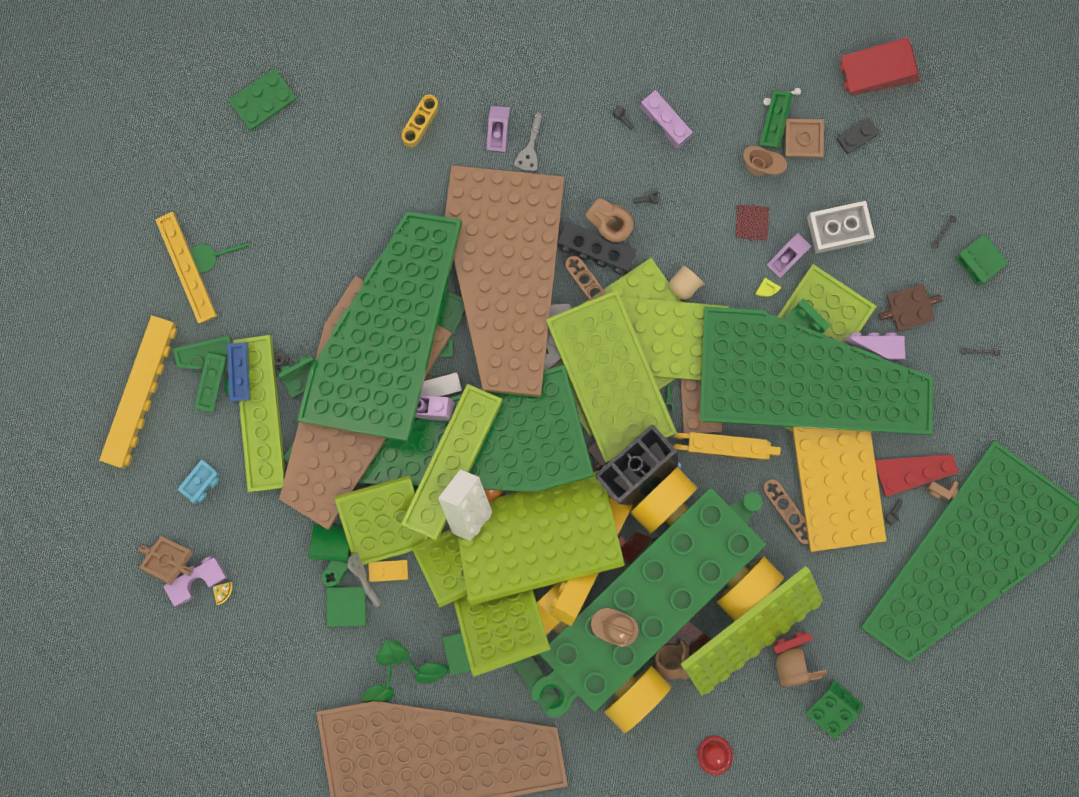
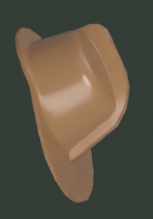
[743,146,787,177]
[591,608,639,647]

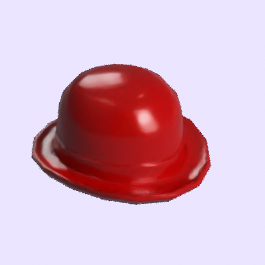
[698,736,733,776]

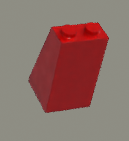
[840,37,920,96]

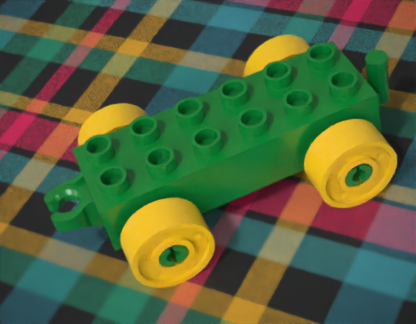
[531,467,784,733]

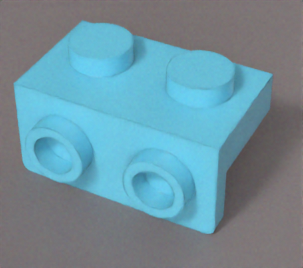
[177,460,221,504]

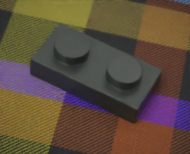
[837,118,879,154]

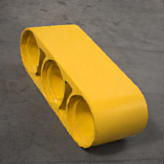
[402,95,439,148]

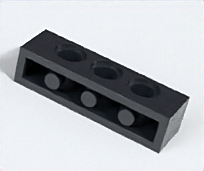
[557,222,637,275]

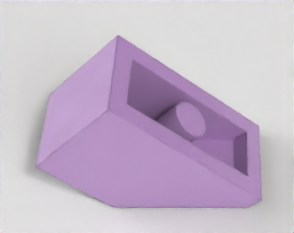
[487,106,510,152]
[767,234,812,278]

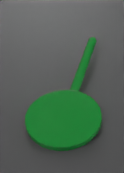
[190,242,250,273]

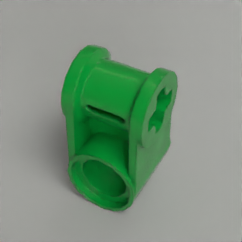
[322,556,350,588]

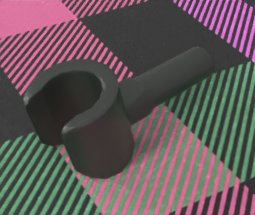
[613,106,634,130]
[633,191,661,204]
[885,499,903,526]

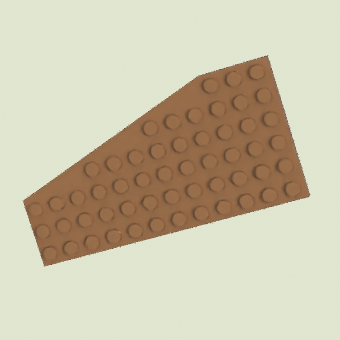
[445,165,564,397]
[279,276,452,530]
[316,701,568,797]

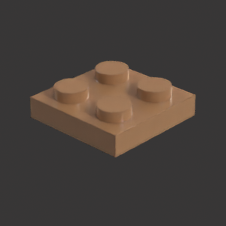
[785,119,824,158]

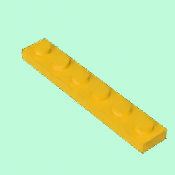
[155,212,217,324]

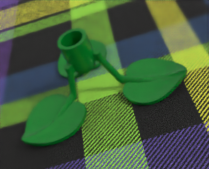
[362,640,449,703]

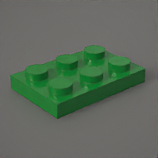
[229,68,297,131]

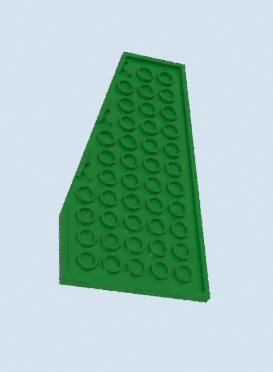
[297,211,463,442]
[699,307,933,436]
[359,365,595,492]
[860,440,1079,662]

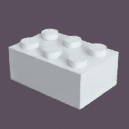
[807,201,875,254]
[438,470,492,541]

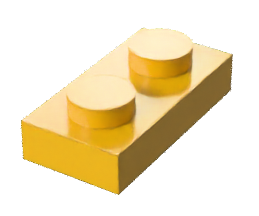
[369,560,409,582]

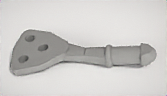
[514,112,543,171]
[347,552,382,607]

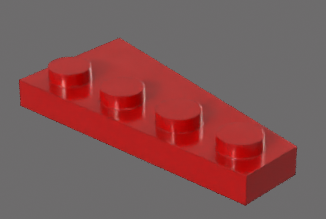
[875,454,959,497]

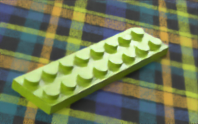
[233,335,286,492]
[401,384,503,541]

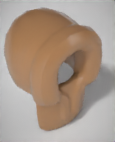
[586,198,634,242]
[653,639,690,681]
[776,648,828,687]

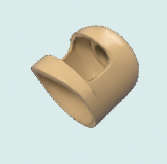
[669,266,705,300]

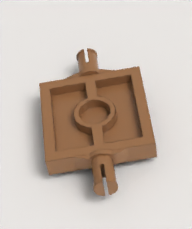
[138,536,193,585]

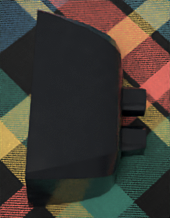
[595,425,679,505]

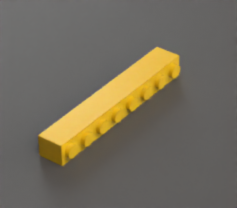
[99,315,177,469]
[550,493,633,626]

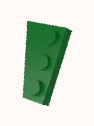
[173,335,232,372]

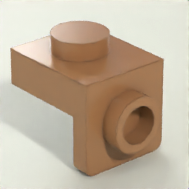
[926,481,958,500]

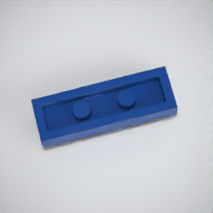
[227,342,251,402]

